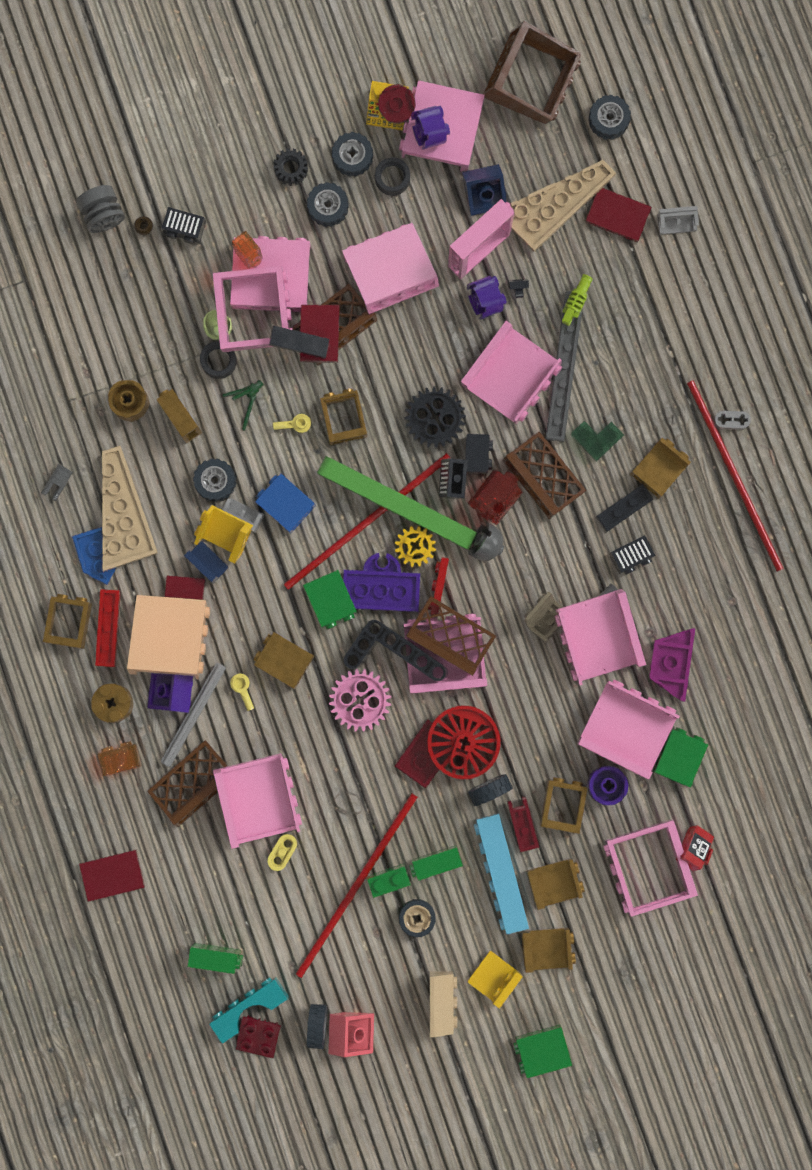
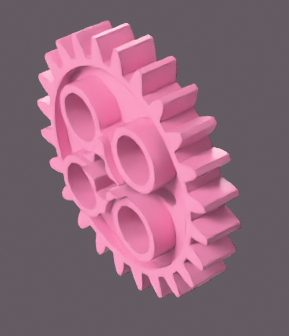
[329,669,391,732]

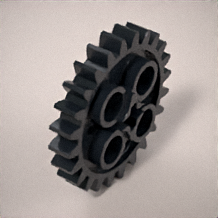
[404,386,466,449]

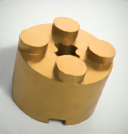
[108,380,150,422]
[91,684,134,723]

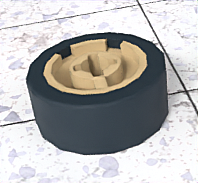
[399,899,436,937]

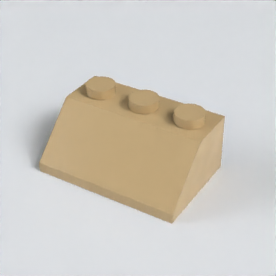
[430,971,457,1037]

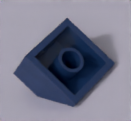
[462,164,507,216]

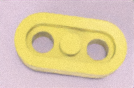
[268,834,297,871]

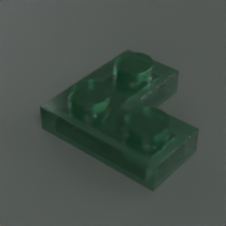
[570,421,624,462]

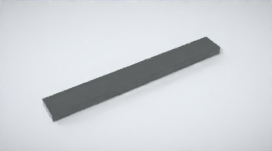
[545,291,583,442]

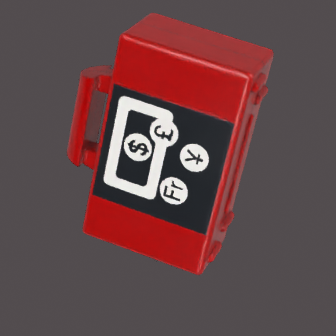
[676,825,714,871]

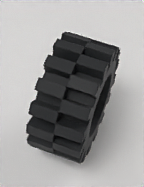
[274,148,308,186]

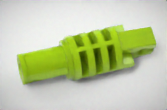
[562,274,593,326]

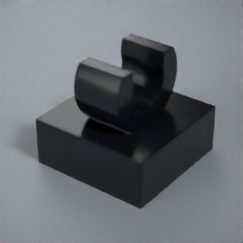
[508,279,529,298]

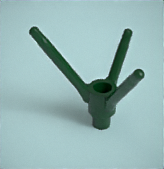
[223,380,264,431]

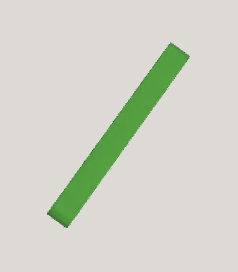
[317,456,477,550]

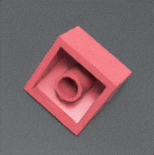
[328,1012,374,1057]

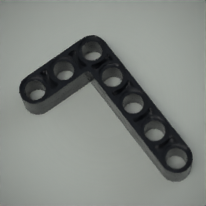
[344,620,448,681]

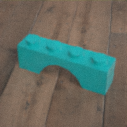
[209,977,289,1044]

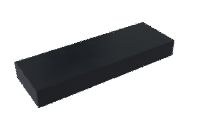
[269,325,329,359]
[596,484,654,533]

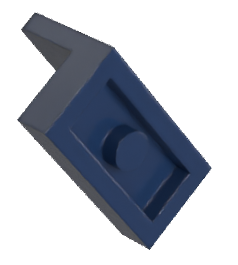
[184,541,229,584]

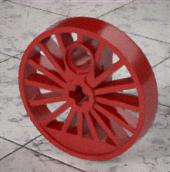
[427,706,501,779]

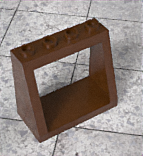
[483,21,582,124]

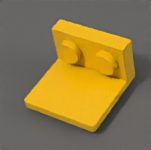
[468,951,523,1009]

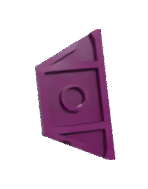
[649,628,695,702]

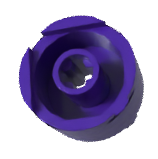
[411,106,450,150]
[467,276,507,320]
[587,766,628,805]

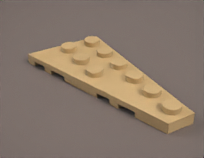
[510,160,616,252]
[102,445,158,572]

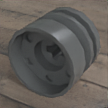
[76,185,125,233]

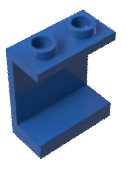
[255,474,316,534]

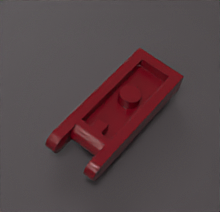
[507,796,539,852]

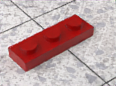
[428,557,449,615]

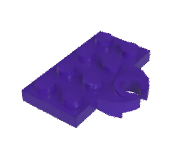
[343,553,420,612]

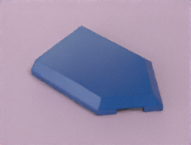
[72,527,116,585]

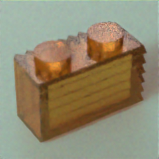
[232,231,263,269]
[97,741,142,777]

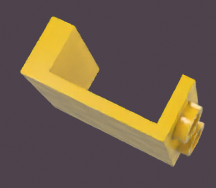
[194,505,253,564]

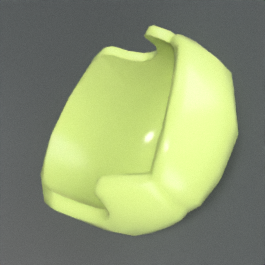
[203,310,232,341]

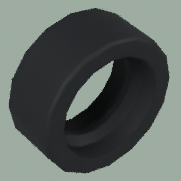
[375,157,410,196]
[200,341,237,379]

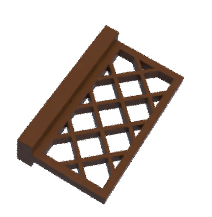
[291,284,378,366]
[502,431,587,520]
[406,596,496,676]
[147,740,228,827]

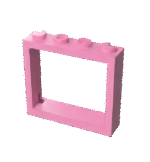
[448,199,515,280]
[213,266,293,352]
[603,820,698,917]

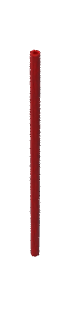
[687,380,784,571]
[284,453,450,590]
[295,793,418,978]

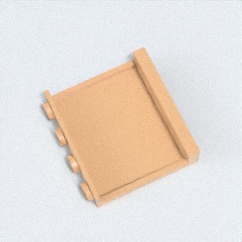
[127,595,210,680]

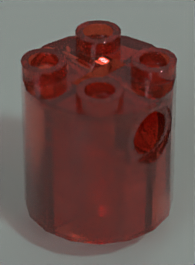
[467,469,523,526]

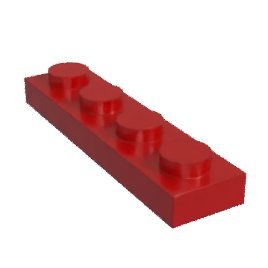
[95,589,121,667]

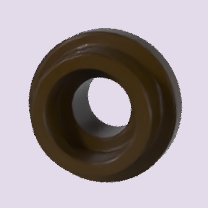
[134,216,153,235]

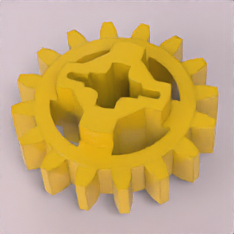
[395,526,436,568]

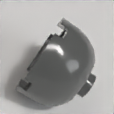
[468,522,504,561]

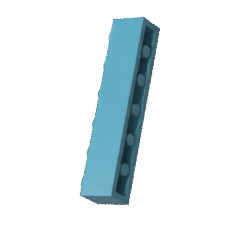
[473,813,529,934]

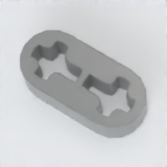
[713,411,751,430]

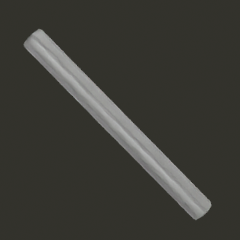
[161,663,226,767]

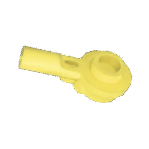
[273,414,311,433]
[230,673,254,711]

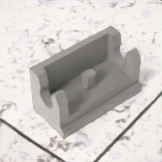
[657,206,699,235]
[222,498,265,533]

